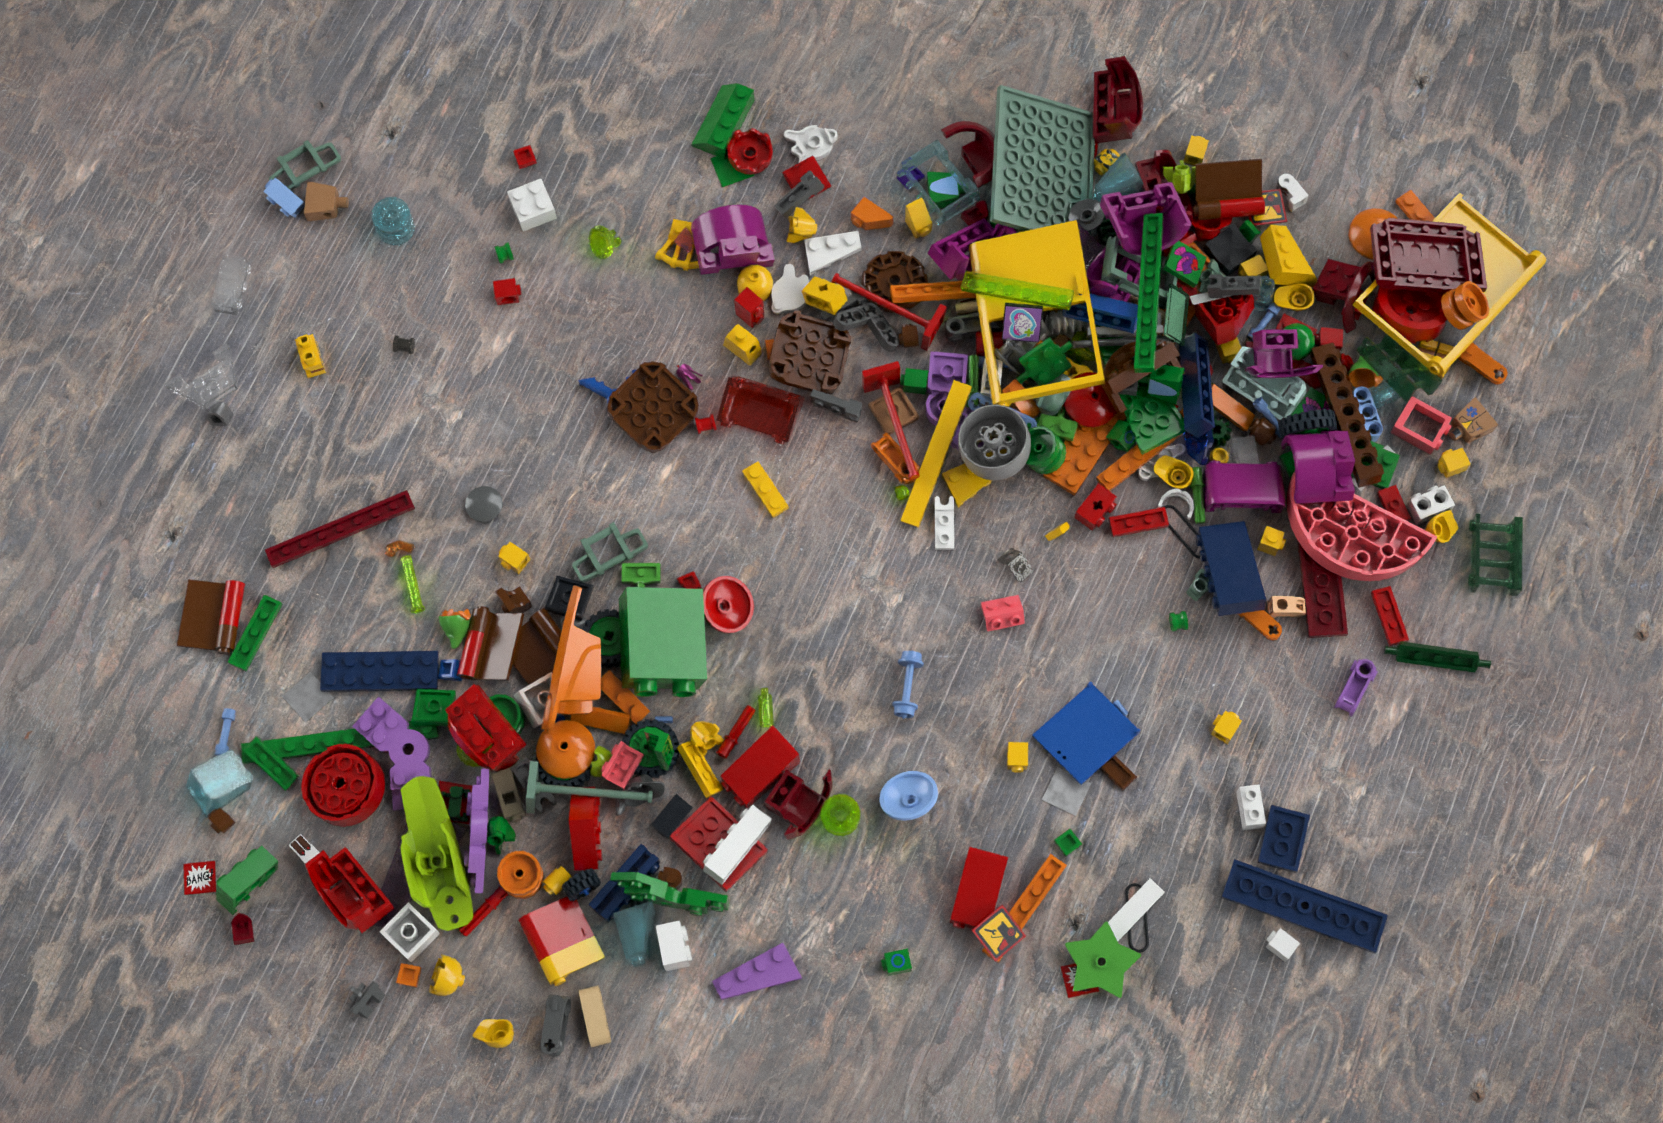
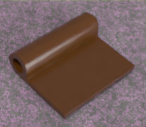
[513,608,562,685]

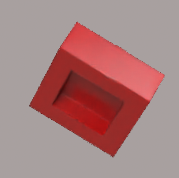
[513,145,537,169]

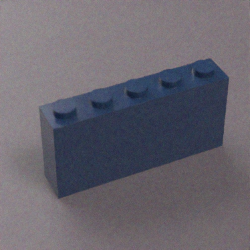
[1195,521,1266,616]

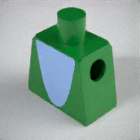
[927,172,969,211]
[1138,365,1184,405]

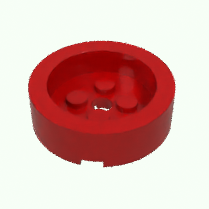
[1372,287,1448,344]
[301,744,385,827]

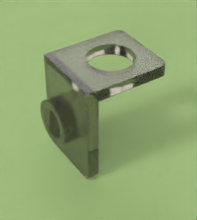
[997,548,1033,583]

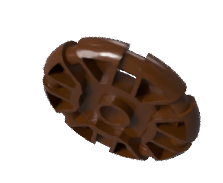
[861,251,928,313]

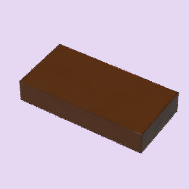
[1100,755,1137,792]

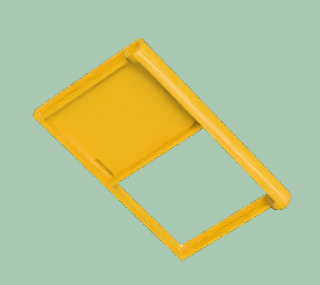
[1353,193,1546,375]
[969,220,1105,407]

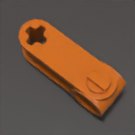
[1457,342,1508,385]
[871,432,920,484]
[1238,610,1282,640]

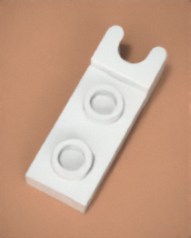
[934,496,954,550]

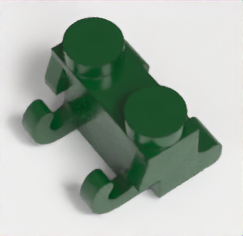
[441,786,470,822]

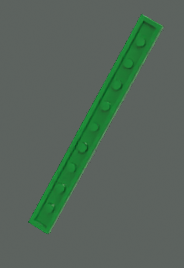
[1134,213,1163,373]
[241,721,439,764]

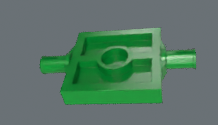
[1016,337,1074,386]

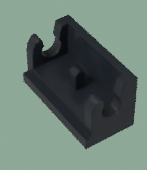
[650,794,693,839]

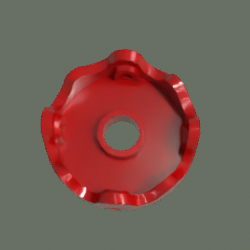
[727,128,773,174]

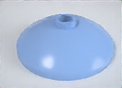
[879,771,938,821]

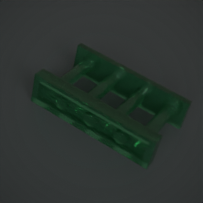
[1356,334,1443,402]
[1468,513,1523,596]

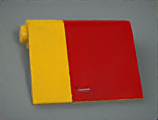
[518,897,605,986]

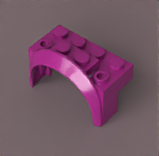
[927,218,1016,281]

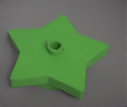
[1065,922,1141,998]

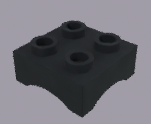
[1203,223,1257,276]

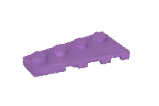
[712,943,802,1000]

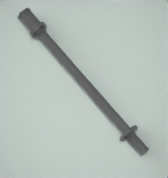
[1073,330,1215,352]

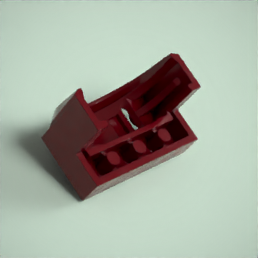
[1093,56,1143,143]

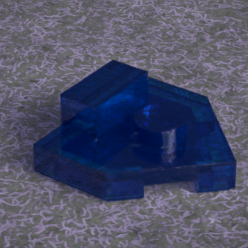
[1184,429,1214,465]

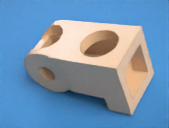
[1267,596,1306,618]

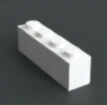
[703,805,772,885]

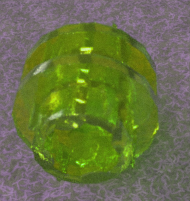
[821,794,860,836]

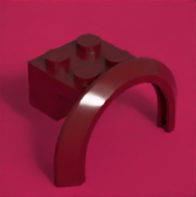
[941,121,995,188]
[1313,259,1376,333]
[765,769,832,840]

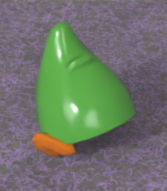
[1346,352,1384,388]
[439,609,471,649]

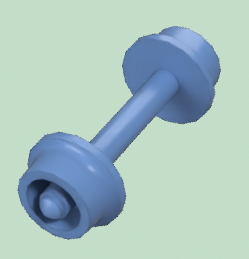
[892,650,924,719]

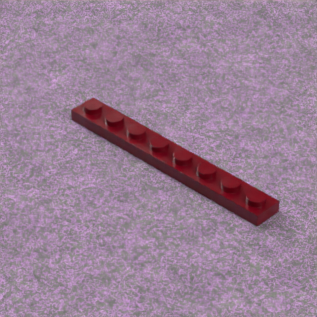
[265,490,415,568]

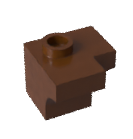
[495,586,532,613]

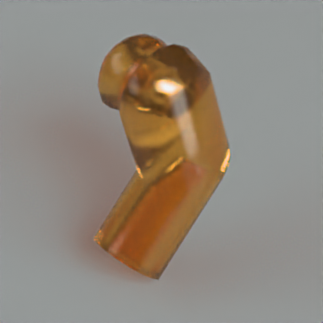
[385,540,414,557]

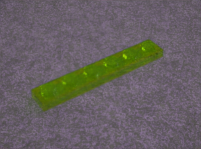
[960,271,1075,310]

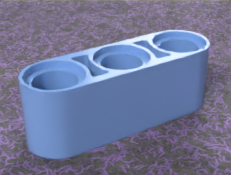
[1353,386,1383,442]

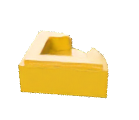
[1045,521,1070,541]

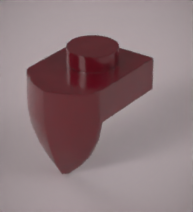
[960,200,989,226]
[231,913,255,945]

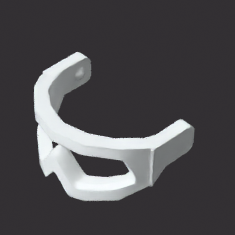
[1157,489,1194,520]

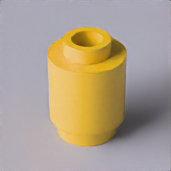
[542,866,572,895]

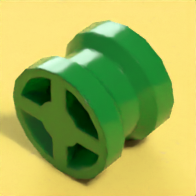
[494,242,514,264]
[1169,611,1188,632]

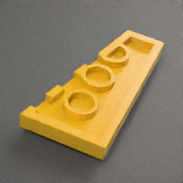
[942,449,1007,508]

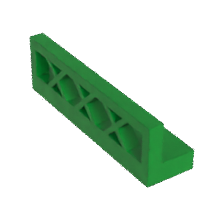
[644,726,674,771]

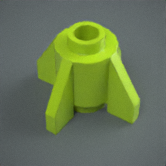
[1163,160,1195,194]

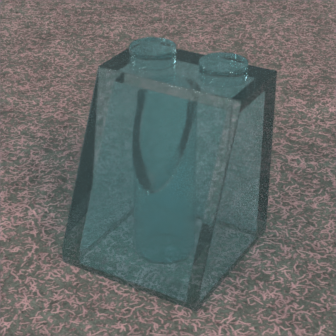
[1093,152,1143,202]
[186,749,253,818]
[613,901,656,967]

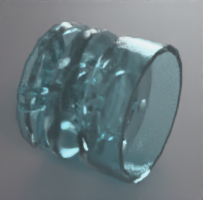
[371,197,415,245]

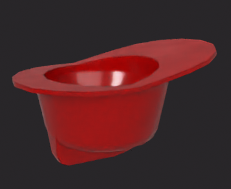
[1191,218,1232,242]

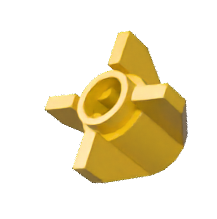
[786,207,817,243]
[689,721,724,757]

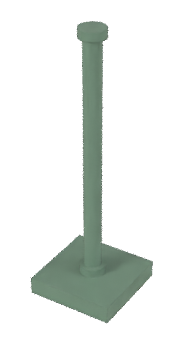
[526,761,653,813]

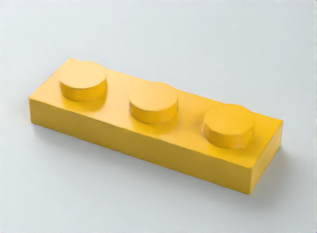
[742,461,789,518]
[677,740,723,798]

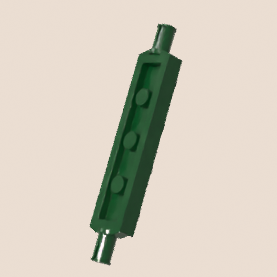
[1384,641,1491,673]

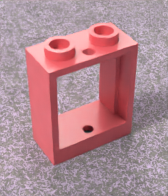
[1390,396,1452,455]

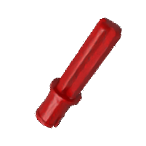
[716,705,755,759]
[459,886,509,936]

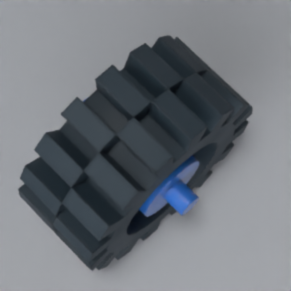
[562,868,601,901]

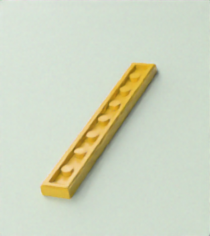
[900,380,972,528]

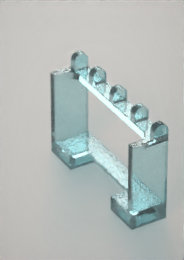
[897,139,980,226]

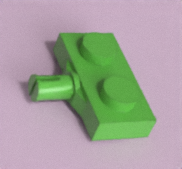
[1038,406,1078,441]
[622,563,661,587]

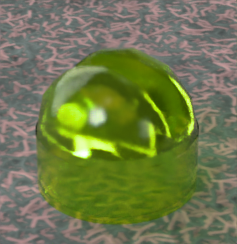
[894,485,909,501]

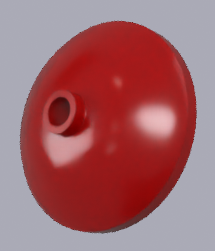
[1063,372,1116,428]
[703,576,754,633]

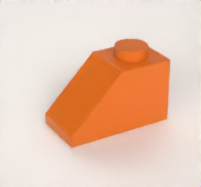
[851,197,893,230]
[1001,379,1040,418]

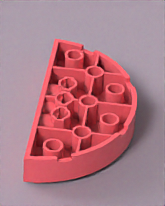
[1287,472,1437,581]

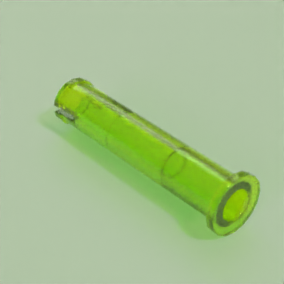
[400,555,426,613]

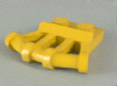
[655,219,699,271]

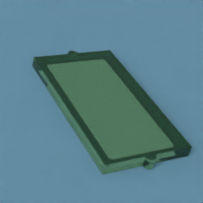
[1163,283,1189,346]

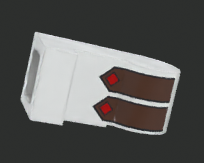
[1277,174,1309,212]
[289,834,320,863]

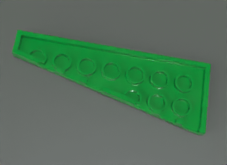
[1095,324,1186,455]

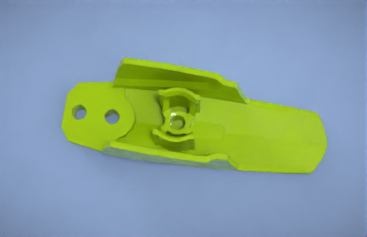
[400,776,473,931]

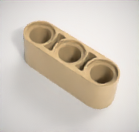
[579,985,611,1048]

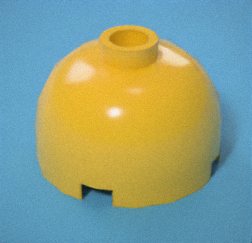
[737,265,773,301]
[429,954,465,996]

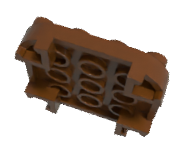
[769,310,851,394]
[607,361,699,453]

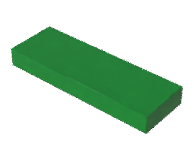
[242,736,300,791]

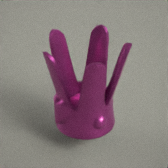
[676,363,703,390]

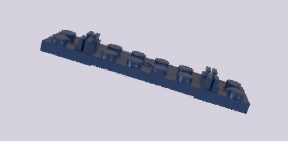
[1221,859,1388,954]

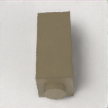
[491,768,526,823]

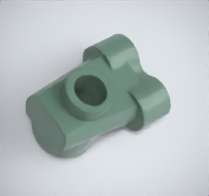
[1186,569,1209,601]

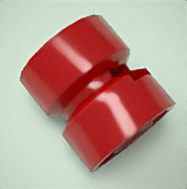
[976,332,1003,356]

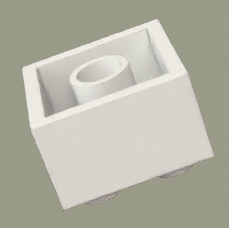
[507,179,557,232]
[514,672,558,728]
[380,902,440,963]
[656,921,692,971]

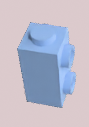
[263,178,305,218]

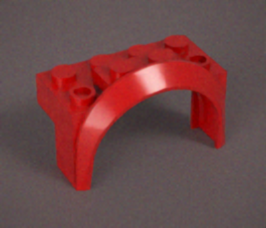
[445,684,527,772]
[305,847,394,933]

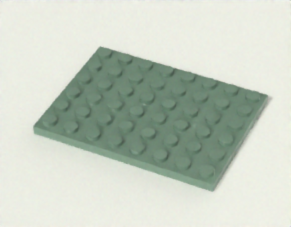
[990,85,1095,248]

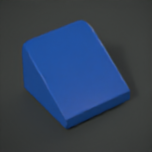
[438,659,462,681]

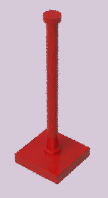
[831,273,947,351]
[862,361,920,480]

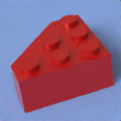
[1194,295,1254,346]
[569,787,602,871]

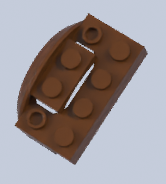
[1101,339,1185,413]

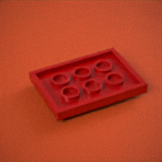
[669,796,768,892]

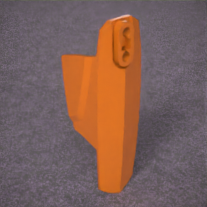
[541,586,601,735]

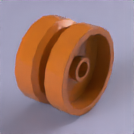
[1441,281,1489,330]
[497,851,544,899]

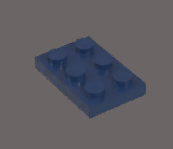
[1257,805,1310,873]

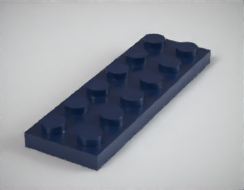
[320,651,439,692]

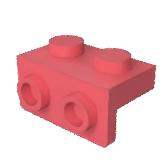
[981,595,1025,631]
[601,741,644,790]

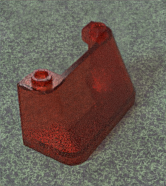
[716,375,805,445]

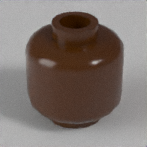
[1248,418,1277,446]

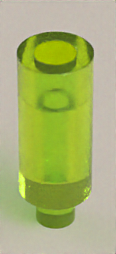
[758,688,774,728]

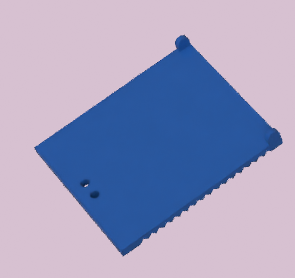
[1032,682,1140,785]

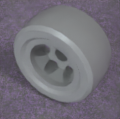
[958,404,1031,481]

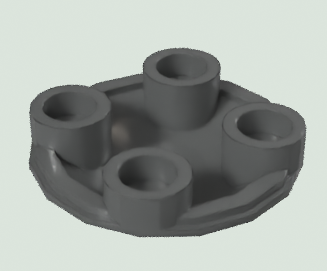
[465,486,504,524]

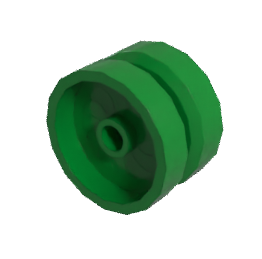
[1026,426,1066,474]
[478,694,525,739]

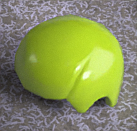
[590,745,612,777]

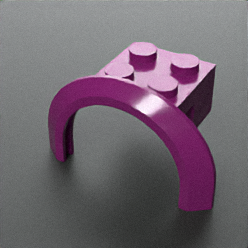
[1245,329,1323,378]

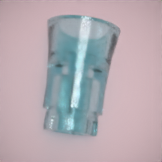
[1253,276,1275,311]
[1370,371,1412,409]

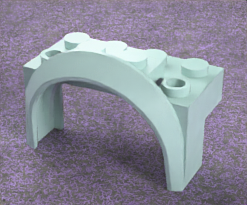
[1222,346,1307,420]

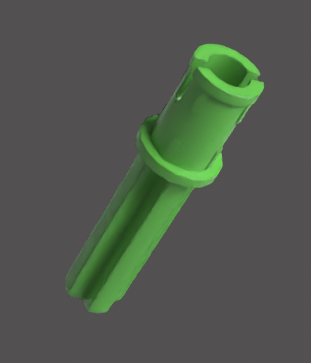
[967,355,980,407]
[1190,467,1205,524]

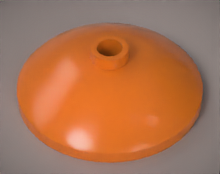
[1349,208,1398,260]
[536,720,596,779]

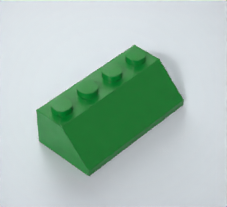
[691,83,755,159]

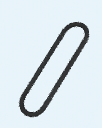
[1164,505,1200,559]
[1125,883,1149,953]

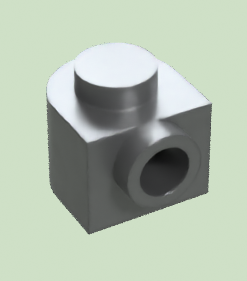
[207,402,233,426]

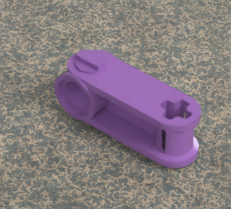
[1334,659,1378,716]

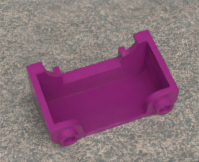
[1204,460,1285,513]

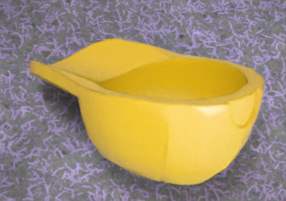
[1273,284,1315,311]
[1154,455,1194,489]
[1425,510,1458,543]
[473,1019,514,1048]

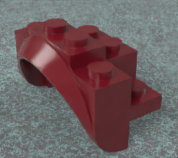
[1135,150,1193,223]

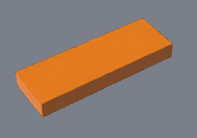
[1211,384,1255,431]
[570,706,631,734]

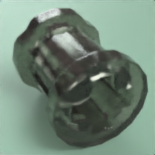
[393,335,415,354]

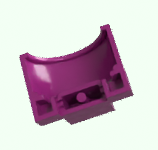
[1100,182,1191,255]
[691,204,775,275]
[1281,430,1355,504]

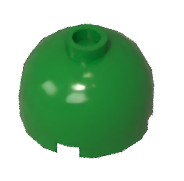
[1283,323,1315,360]

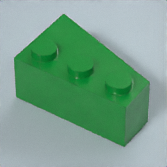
[216,845,278,915]

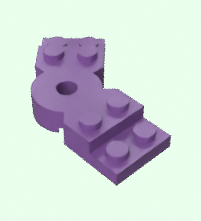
[925,351,994,451]
[352,697,432,811]
[464,769,489,893]

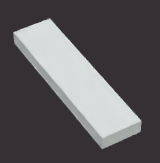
[1108,879,1165,941]

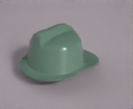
[1035,373,1071,416]

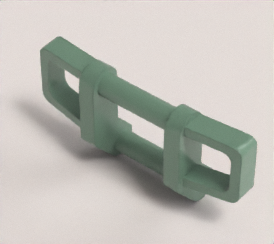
[269,140,341,190]
[572,522,648,583]

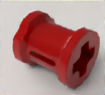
[695,414,717,434]

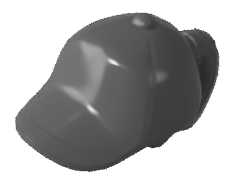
[615,774,665,816]

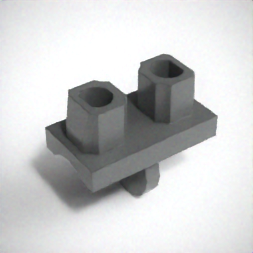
[349,981,385,1019]

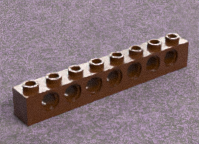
[1310,343,1384,488]

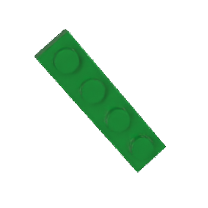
[228,595,283,672]

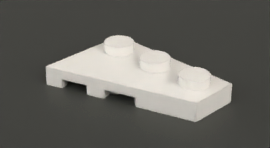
[804,231,861,275]

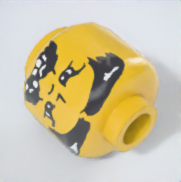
[1094,149,1121,176]

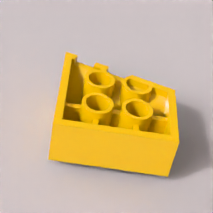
[1260,225,1317,287]

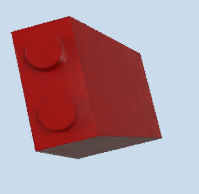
[720,726,800,809]
[950,847,1008,930]

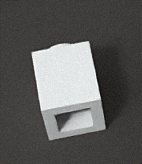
[1266,928,1300,962]

